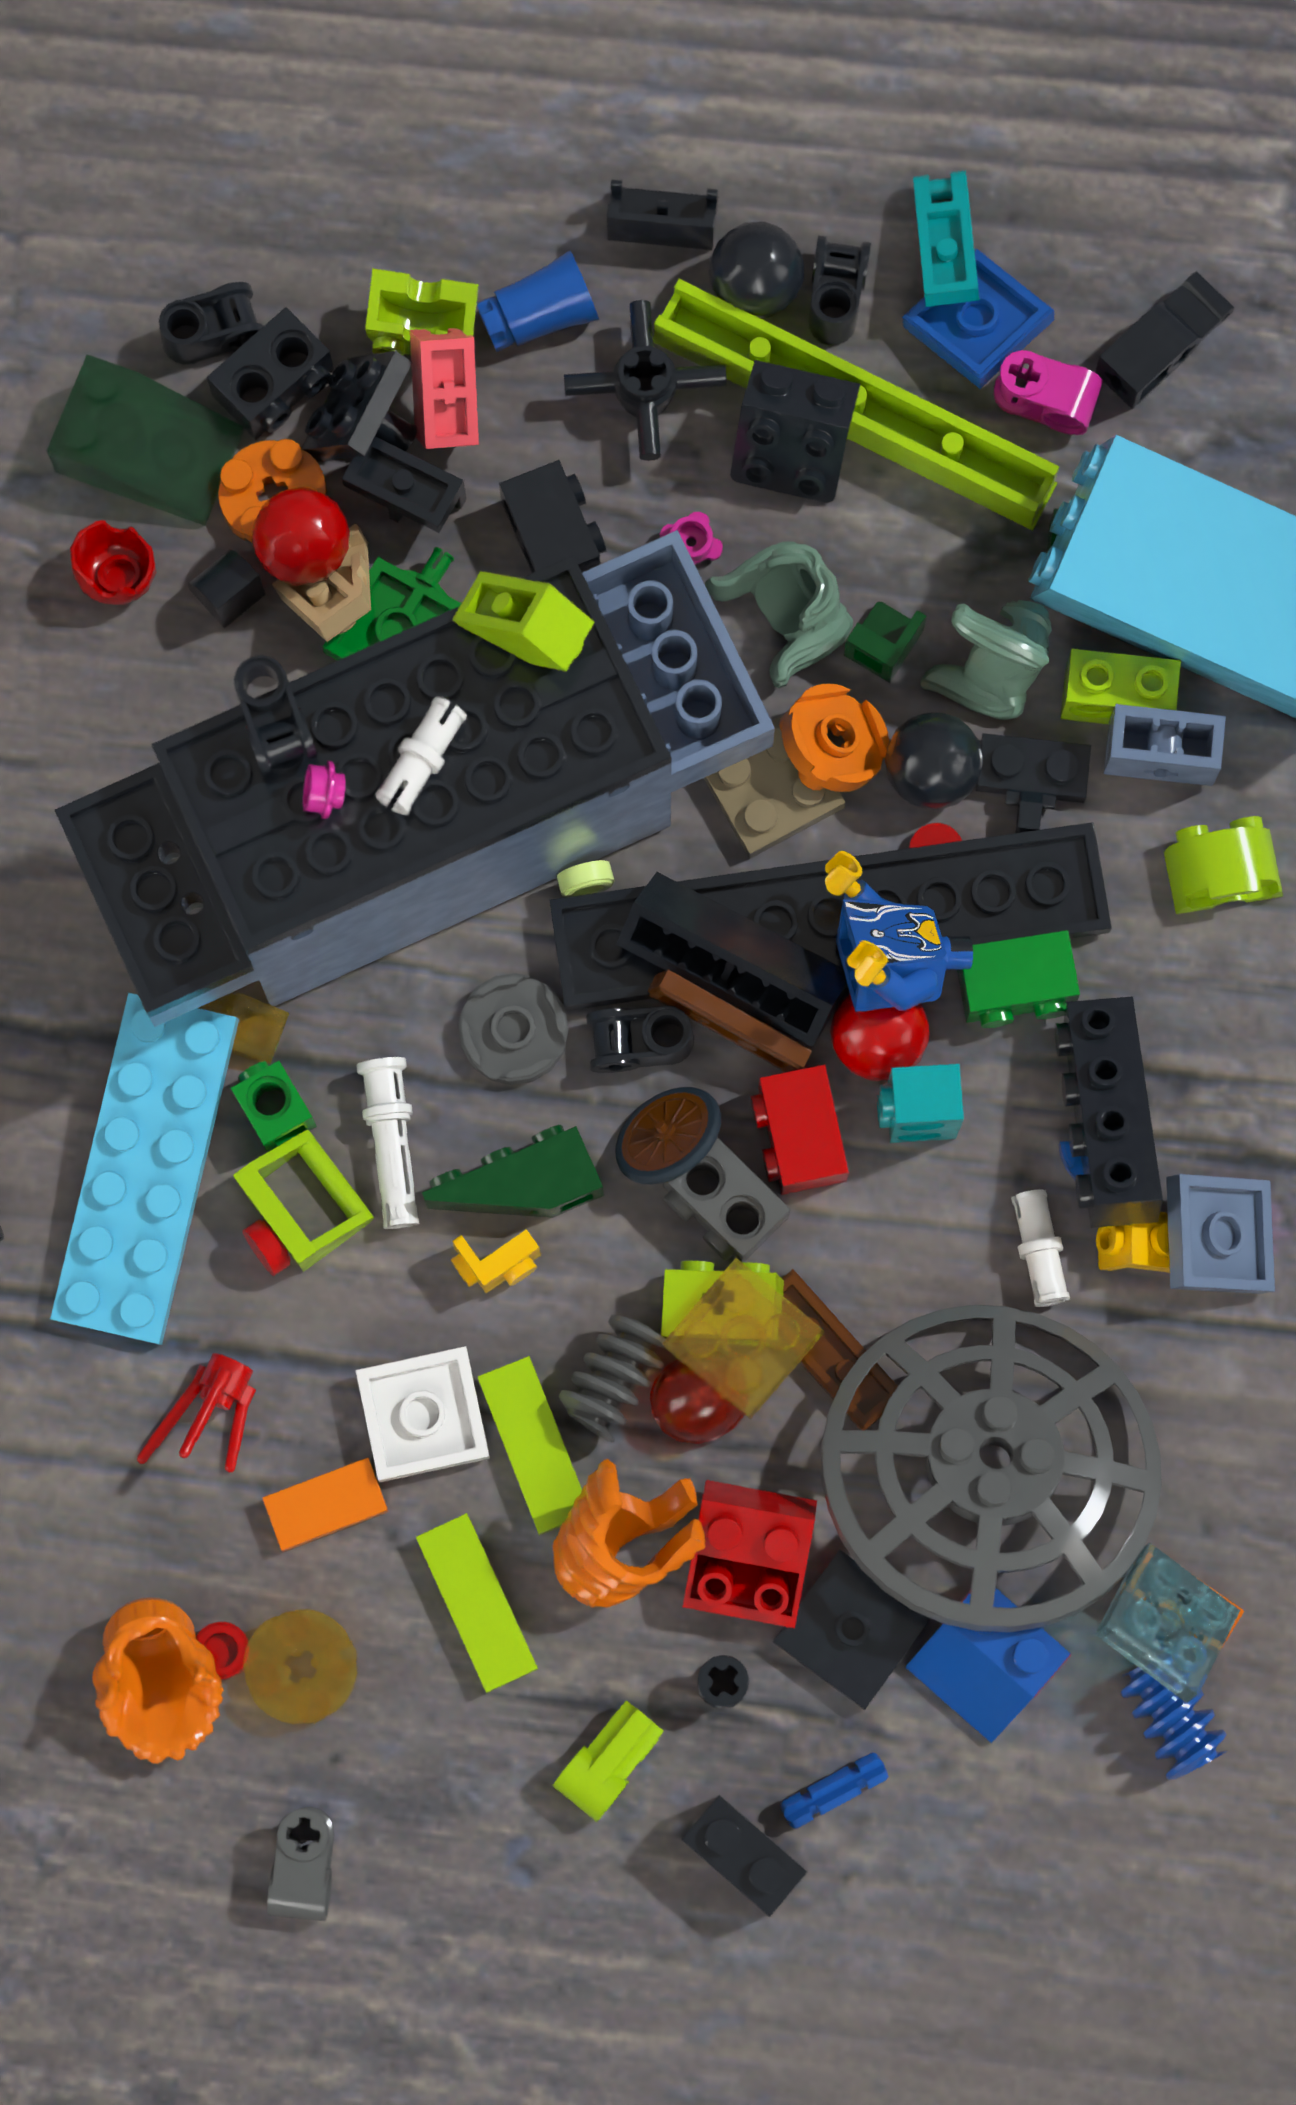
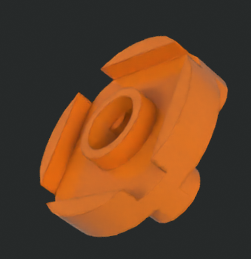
[218,439,328,542]
[779,684,889,792]

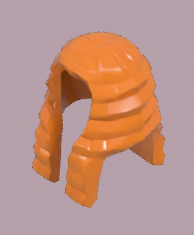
[552,1458,705,1608]

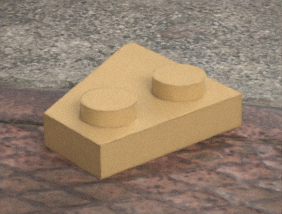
[272,524,371,642]

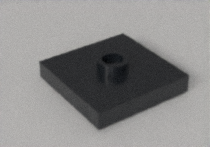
[772,1549,931,1710]

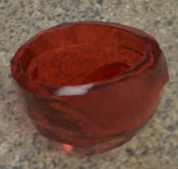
[650,1349,751,1444]

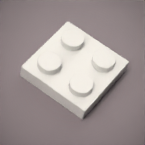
[356,1346,490,1482]

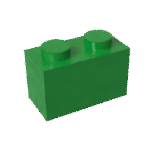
[957,930,1080,1028]

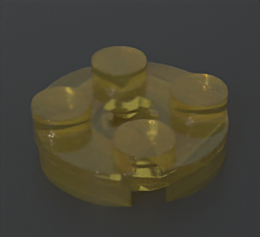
[243,1609,358,1725]

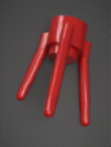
[137,1353,256,1473]

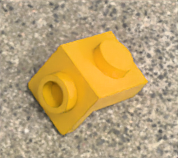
[1096,1212,1170,1273]
[450,1229,541,1293]

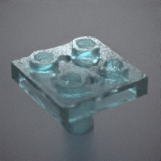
[1095,1543,1240,1703]

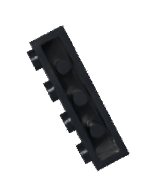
[1055,996,1163,1228]

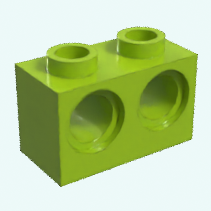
[1060,649,1181,724]

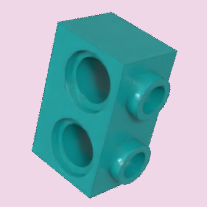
[877,1064,964,1143]

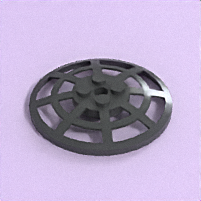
[821,1305,1162,1632]

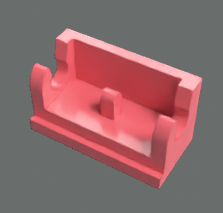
[410,328,479,449]

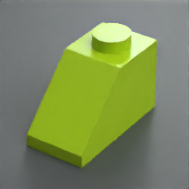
[452,571,594,671]

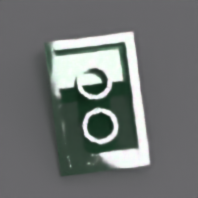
[46,354,244,526]

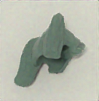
[704,542,853,688]
[920,600,1052,720]

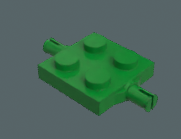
[322,547,462,661]

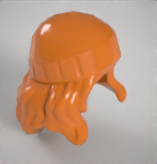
[92,1597,224,1764]

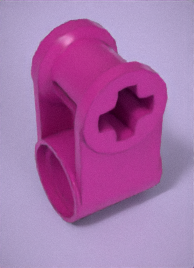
[993,350,1103,435]

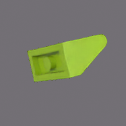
[233,1130,375,1272]

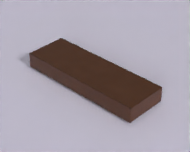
[647,970,812,1072]
[781,1269,898,1430]

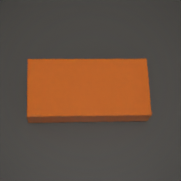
[262,1458,389,1552]

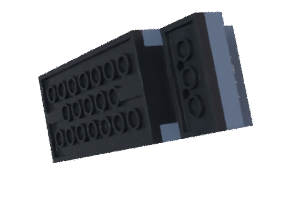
[54,530,775,1027]

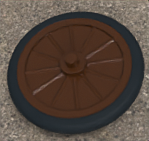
[615,1087,721,1185]

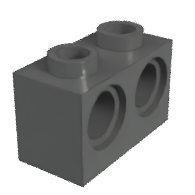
[663,1137,790,1263]

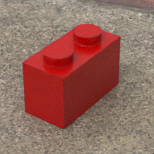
[750,1065,849,1195]

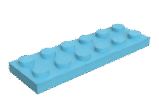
[50,993,239,1345]

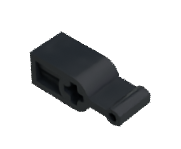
[1095,271,1234,410]

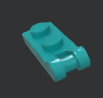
[913,170,980,307]

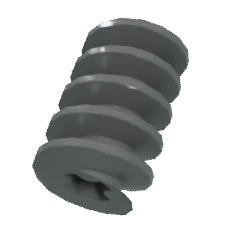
[559,1315,674,1443]

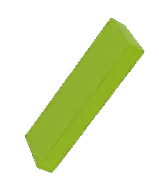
[477,1356,582,1535]
[416,1513,538,1693]

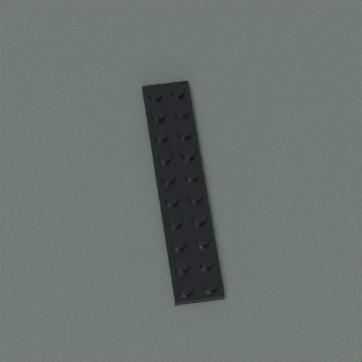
[549,822,1112,1011]

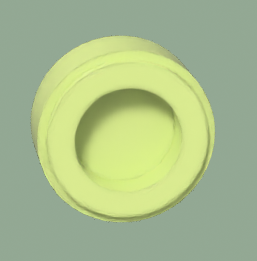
[557,860,615,897]

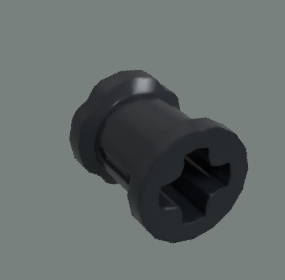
[698,1655,749,1708]

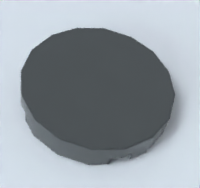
[458,973,569,1085]

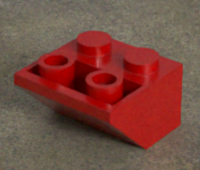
[683,1480,817,1628]

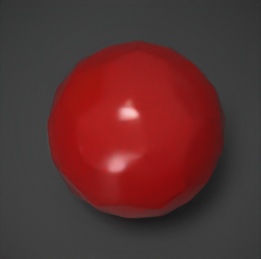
[252,487,350,586]
[830,993,930,1081]

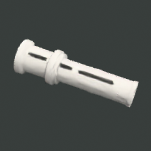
[356,1057,420,1229]

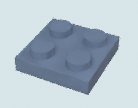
[1166,1174,1275,1294]

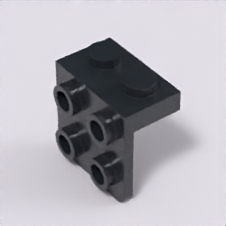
[730,360,860,503]

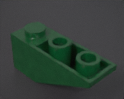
[422,1125,604,1218]

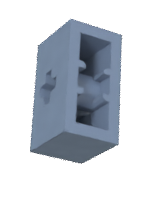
[1104,704,1226,786]

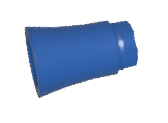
[476,250,599,352]

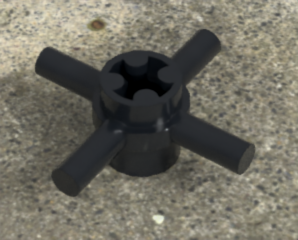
[564,300,726,461]

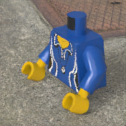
[825,851,973,1011]

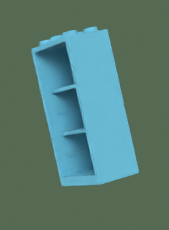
[1028,435,1296,718]

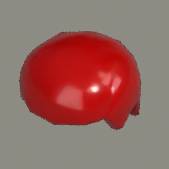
[70,520,156,605]

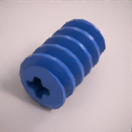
[1120,1648,1227,1780]

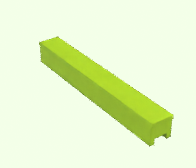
[653,279,1060,531]

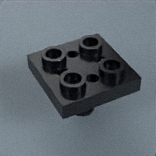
[301,350,417,461]

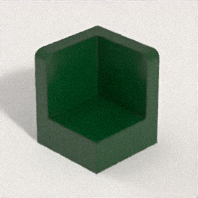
[844,601,927,683]

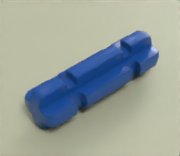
[780,1753,888,1829]

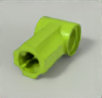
[552,1700,664,1822]

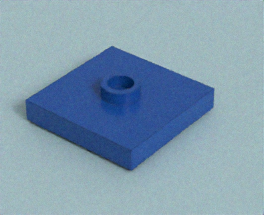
[902,248,1054,389]

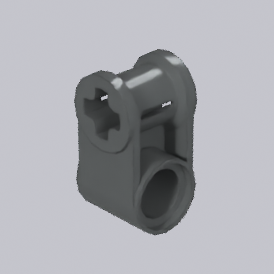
[267,1807,334,1921]

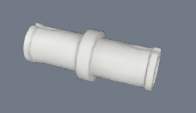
[375,697,467,815]
[1011,1189,1070,1307]

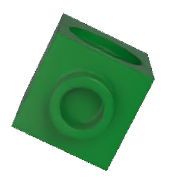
[231,1060,317,1152]

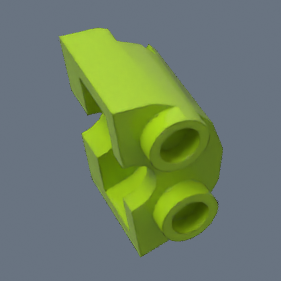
[365,268,479,356]
[1163,816,1283,914]

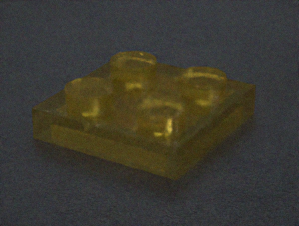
[662,1258,824,1420]

